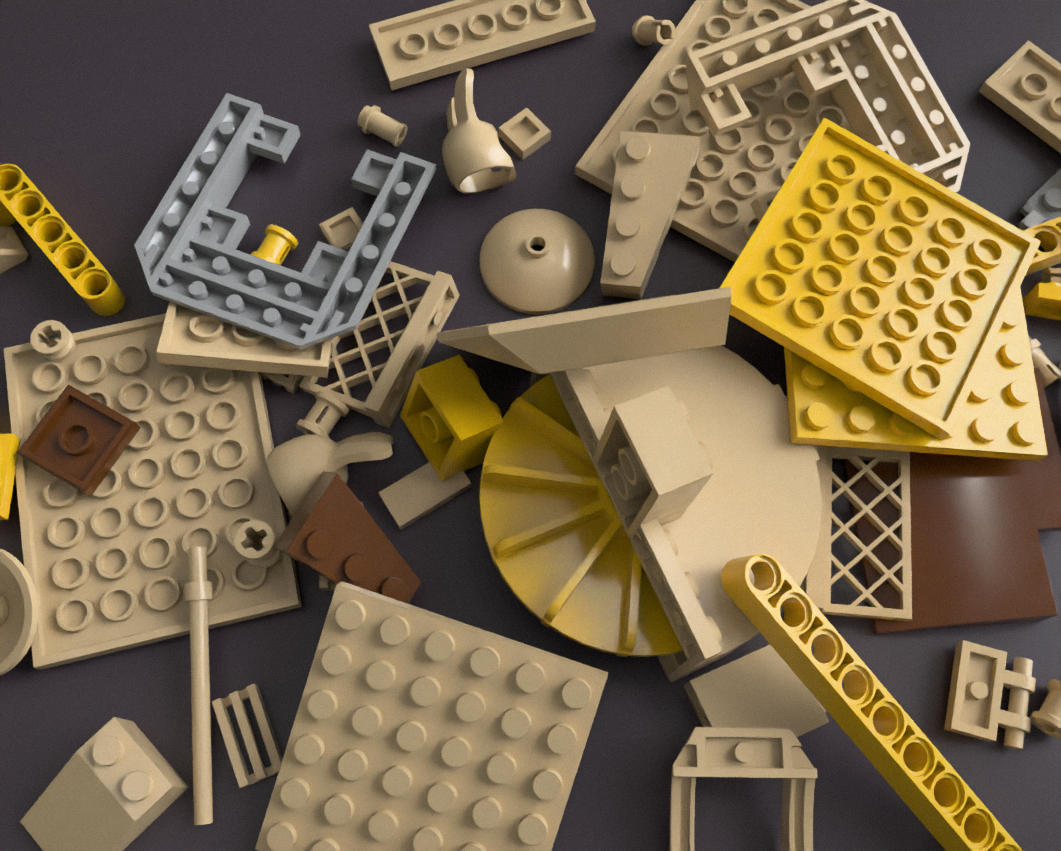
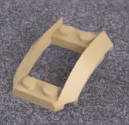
[670,727,818,851]

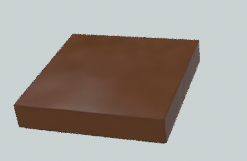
[17,384,141,497]

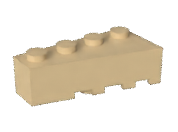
[600,130,700,300]

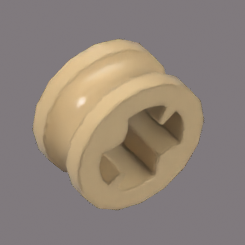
[30,320,75,362]

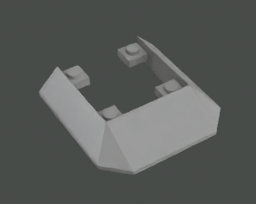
[134,93,437,350]

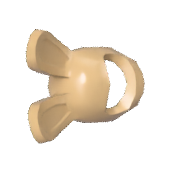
[442,68,516,193]
[267,432,394,519]

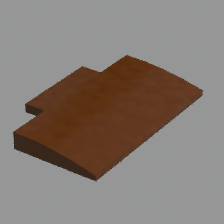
[841,368,1061,635]

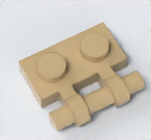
[944,640,1036,750]

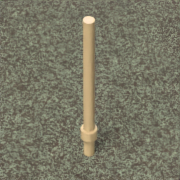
[184,546,213,825]

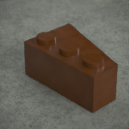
[274,471,421,604]

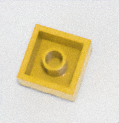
[400,354,504,481]

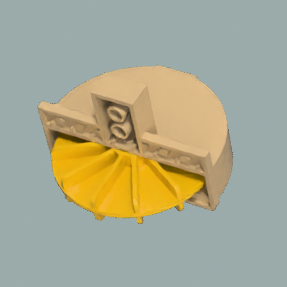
[479,345,822,682]

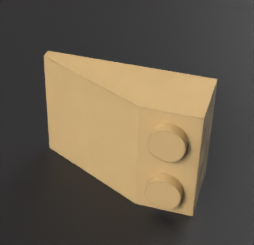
[20,717,189,851]

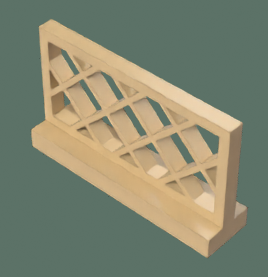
[299,261,460,428]
[800,445,912,621]

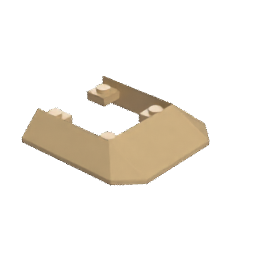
[685,0,970,222]
[437,287,732,374]

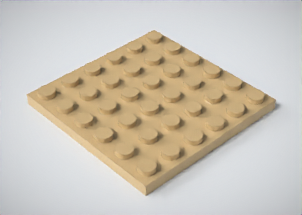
[255,581,608,851]

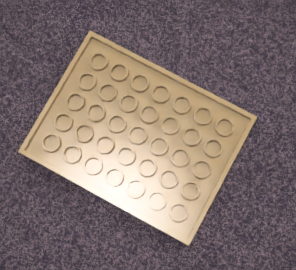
[575,0,855,262]
[4,313,302,670]

